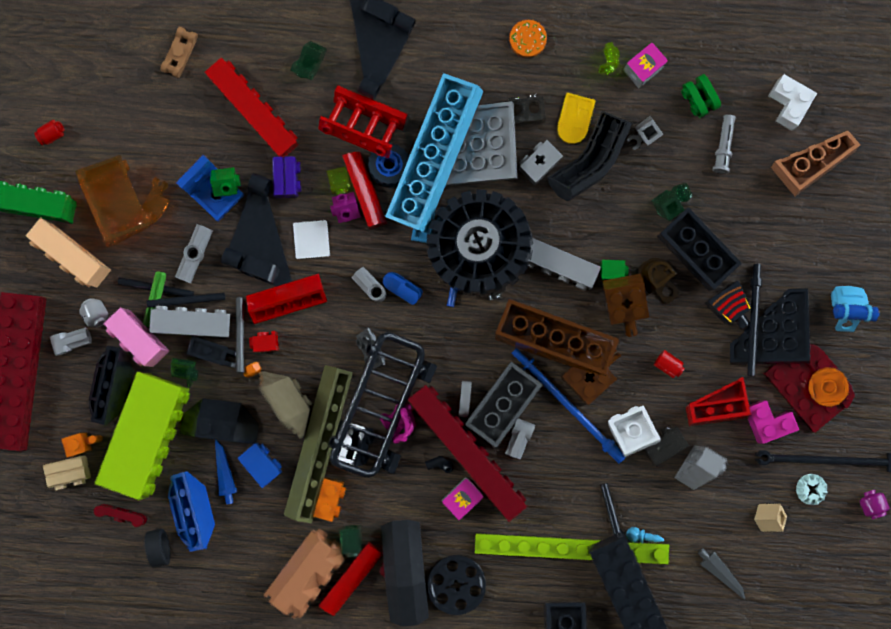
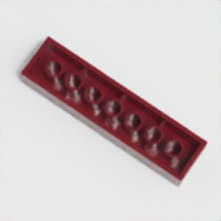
[0,292,47,451]
[408,385,527,522]

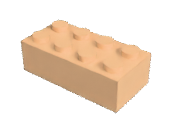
[26,218,111,288]

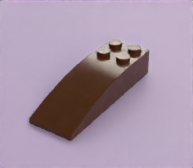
[495,299,619,376]

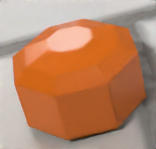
[243,362,262,378]

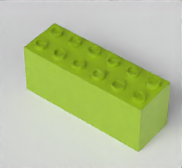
[95,372,190,500]

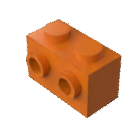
[313,477,346,522]

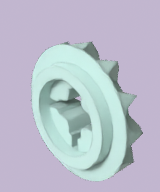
[796,474,828,505]

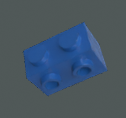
[237,443,282,488]

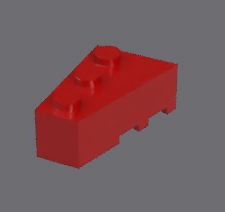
[686,377,751,426]

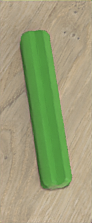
[143,271,167,327]

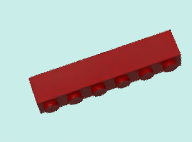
[205,57,299,157]

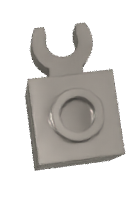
[626,116,664,150]

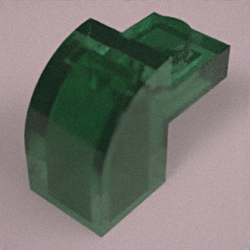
[290,41,327,80]

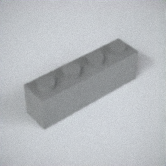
[527,238,601,291]
[149,306,230,338]

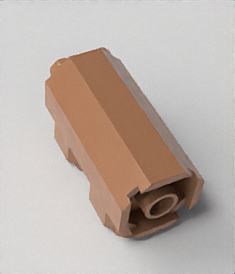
[264,528,345,619]

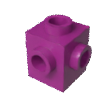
[330,192,361,223]

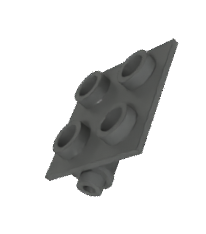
[356,327,386,370]

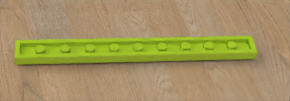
[475,533,669,564]

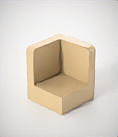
[754,504,787,532]

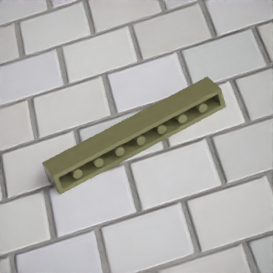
[284,365,353,523]

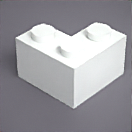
[769,74,817,131]

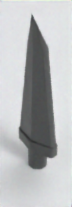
[698,548,746,601]

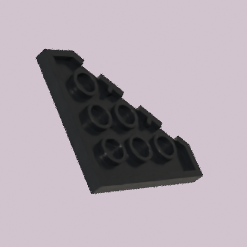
[730,288,810,365]

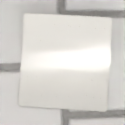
[293,220,330,259]

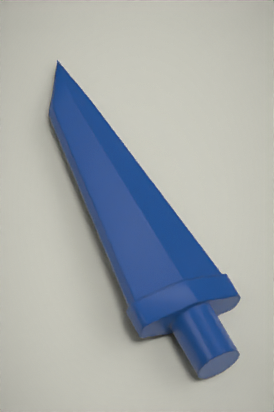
[215,440,237,505]

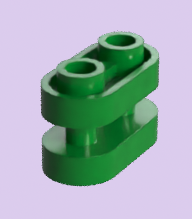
[681,74,721,118]

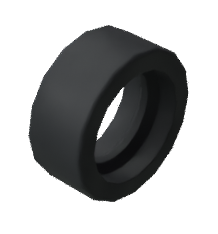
[144,528,171,568]

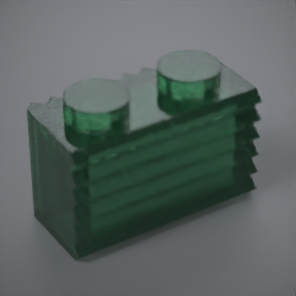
[340,525,364,557]

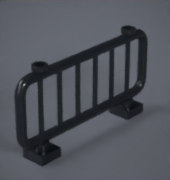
[328,332,437,478]

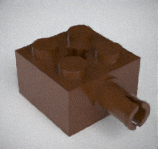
[602,273,649,337]
[560,350,621,405]

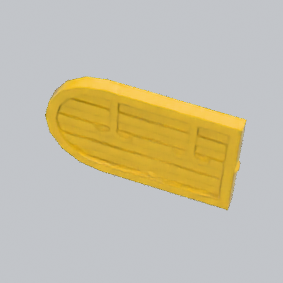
[557,93,596,144]

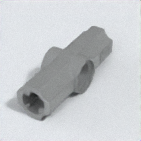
[175,224,213,283]

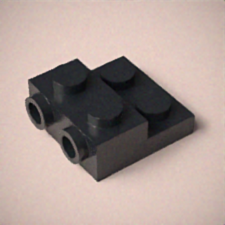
[336,419,375,466]

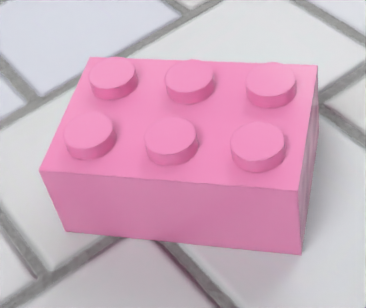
[104,307,169,367]

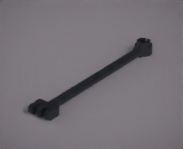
[755,450,891,472]

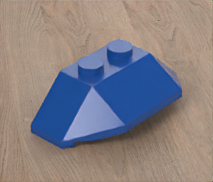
[168,471,215,552]

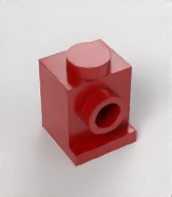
[249,331,279,353]

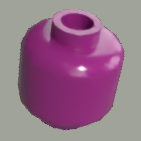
[860,489,890,520]

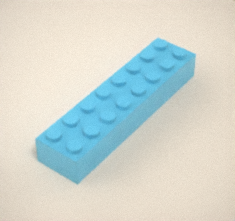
[385,73,484,234]

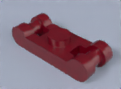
[94,504,148,527]

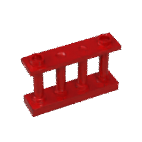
[318,85,408,159]

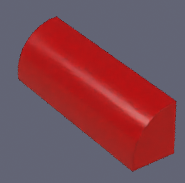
[342,152,387,230]
[246,274,327,324]
[319,541,383,616]

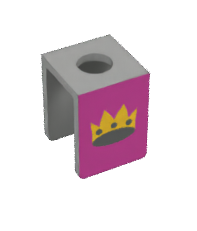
[623,43,668,88]
[442,477,483,520]

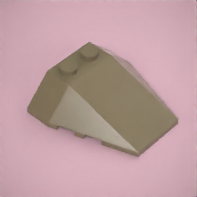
[259,371,312,439]

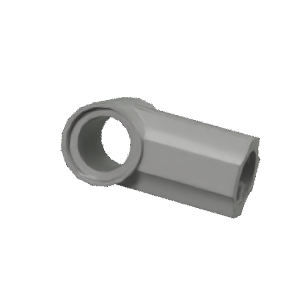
[351,267,387,303]
[50,327,92,356]
[505,418,535,460]

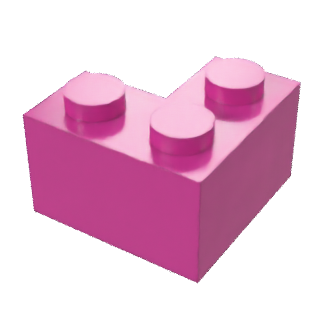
[747,400,799,444]

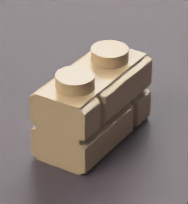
[43,455,91,490]

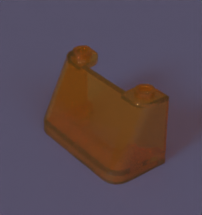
[75,155,153,248]

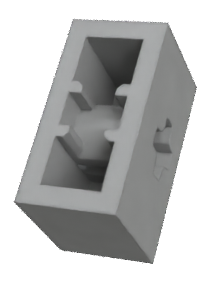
[519,140,563,186]

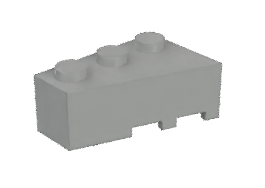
[674,445,727,490]

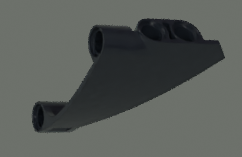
[350,0,416,100]
[221,173,292,286]

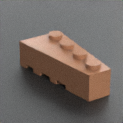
[771,131,860,196]

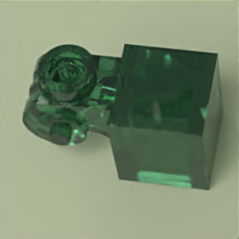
[651,183,693,221]

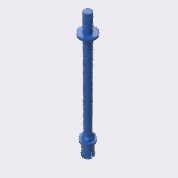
[512,348,626,464]

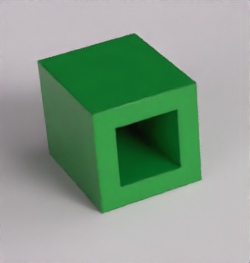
[599,260,628,281]

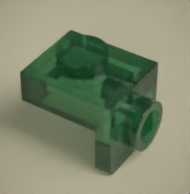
[171,358,199,388]

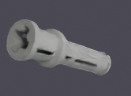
[712,115,736,174]

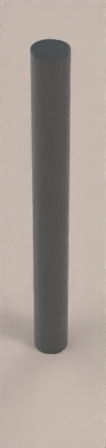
[236,297,244,373]

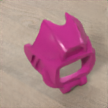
[380,402,416,444]

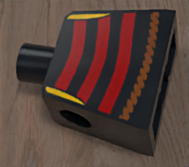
[705,281,752,329]

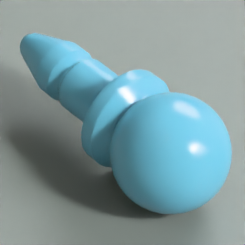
[626,527,664,543]

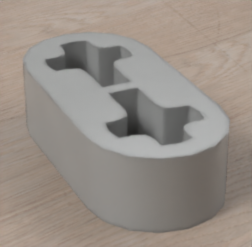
[458,381,472,418]

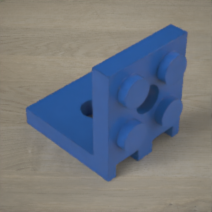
[176,155,244,222]

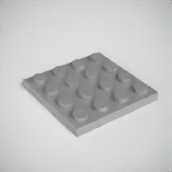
[445,101,518,186]

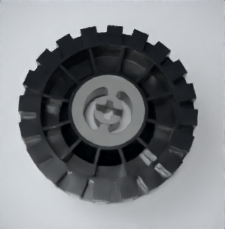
[426,190,533,297]

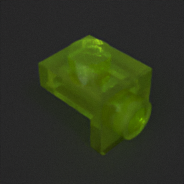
[598,42,620,74]
[327,167,351,195]

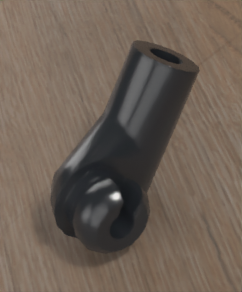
[425,456,454,473]

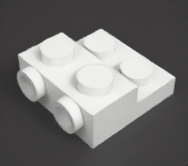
[608,406,661,457]

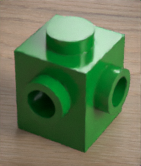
[210,167,241,197]

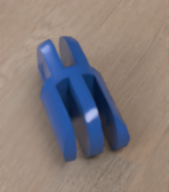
[383,272,423,305]

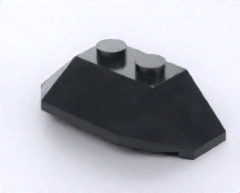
[88,345,134,425]
[180,398,259,444]

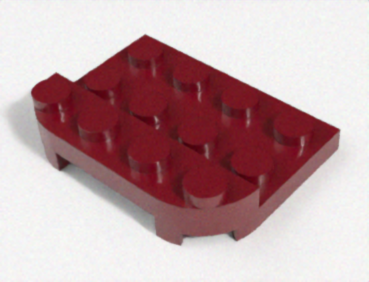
[763,344,855,433]

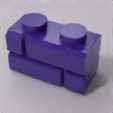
[272,156,301,198]

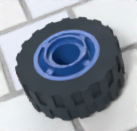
[368,143,409,187]

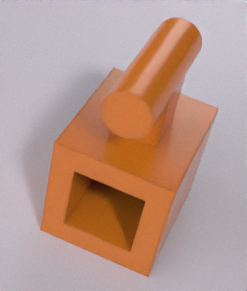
[62,432,103,457]

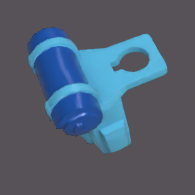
[831,286,879,332]

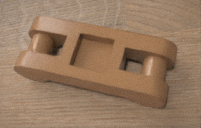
[160,27,198,78]

